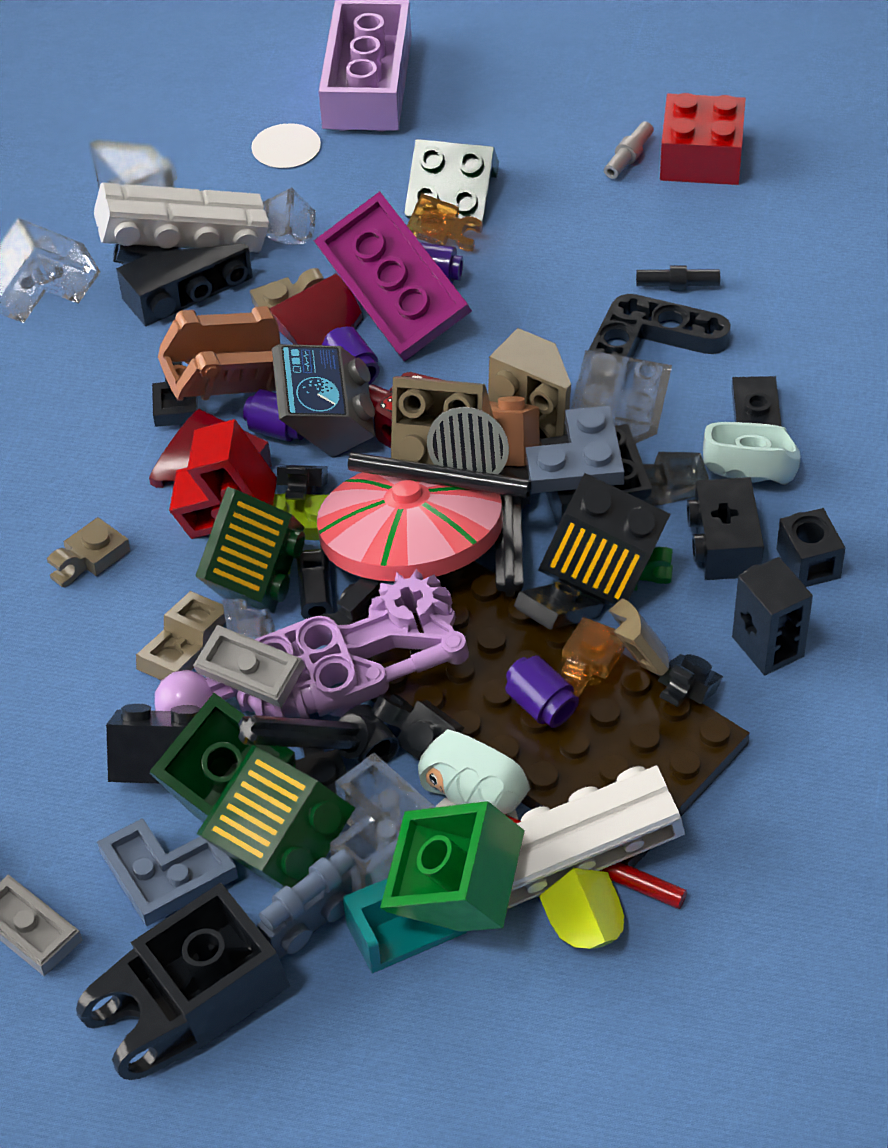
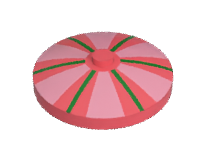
[317,472,503,581]

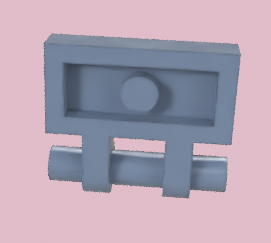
[257,849,355,959]

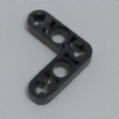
[583,294,731,391]

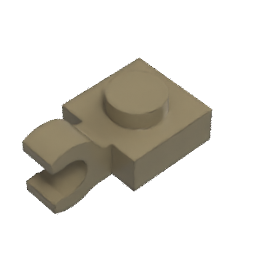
[250,268,324,308]
[47,517,130,587]

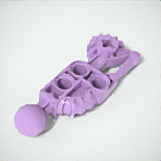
[155,569,469,719]

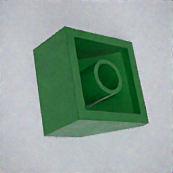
[380,801,525,932]

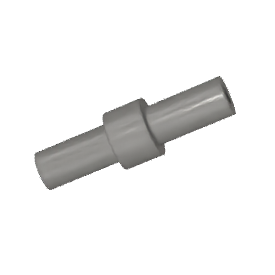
[604,121,654,179]

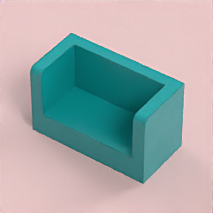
[343,878,468,974]

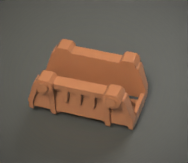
[158,306,280,400]

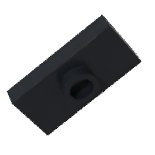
[731,376,781,426]
[514,582,605,630]

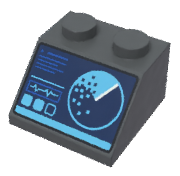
[272,344,375,458]

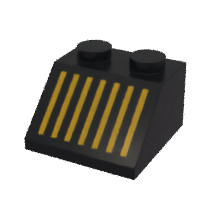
[538,473,670,607]

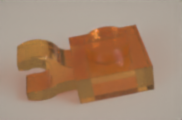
[561,617,626,698]

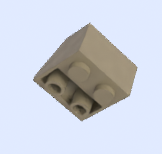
[488,328,571,440]
[391,376,494,465]

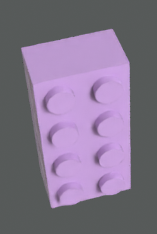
[319,0,412,131]

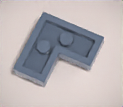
[525,406,624,494]
[97,818,238,927]

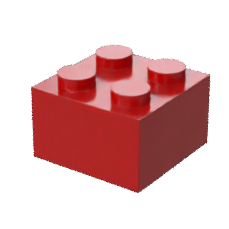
[660,93,746,185]

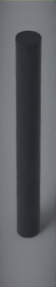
[348,452,531,498]

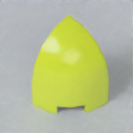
[539,868,624,949]

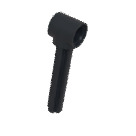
[495,465,530,597]
[238,704,400,771]

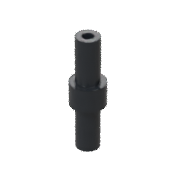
[636,265,720,290]

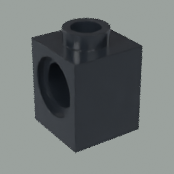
[776,508,845,587]

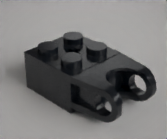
[76,882,290,1080]

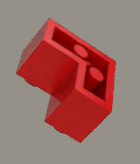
[169,419,277,539]

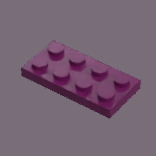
[313,191,472,362]

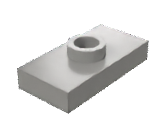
[193,625,305,708]
[0,874,83,976]

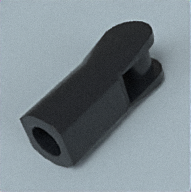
[297,544,333,619]

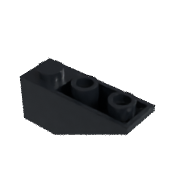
[116,244,253,327]

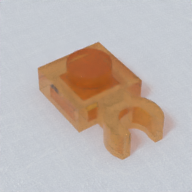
[407,193,483,251]

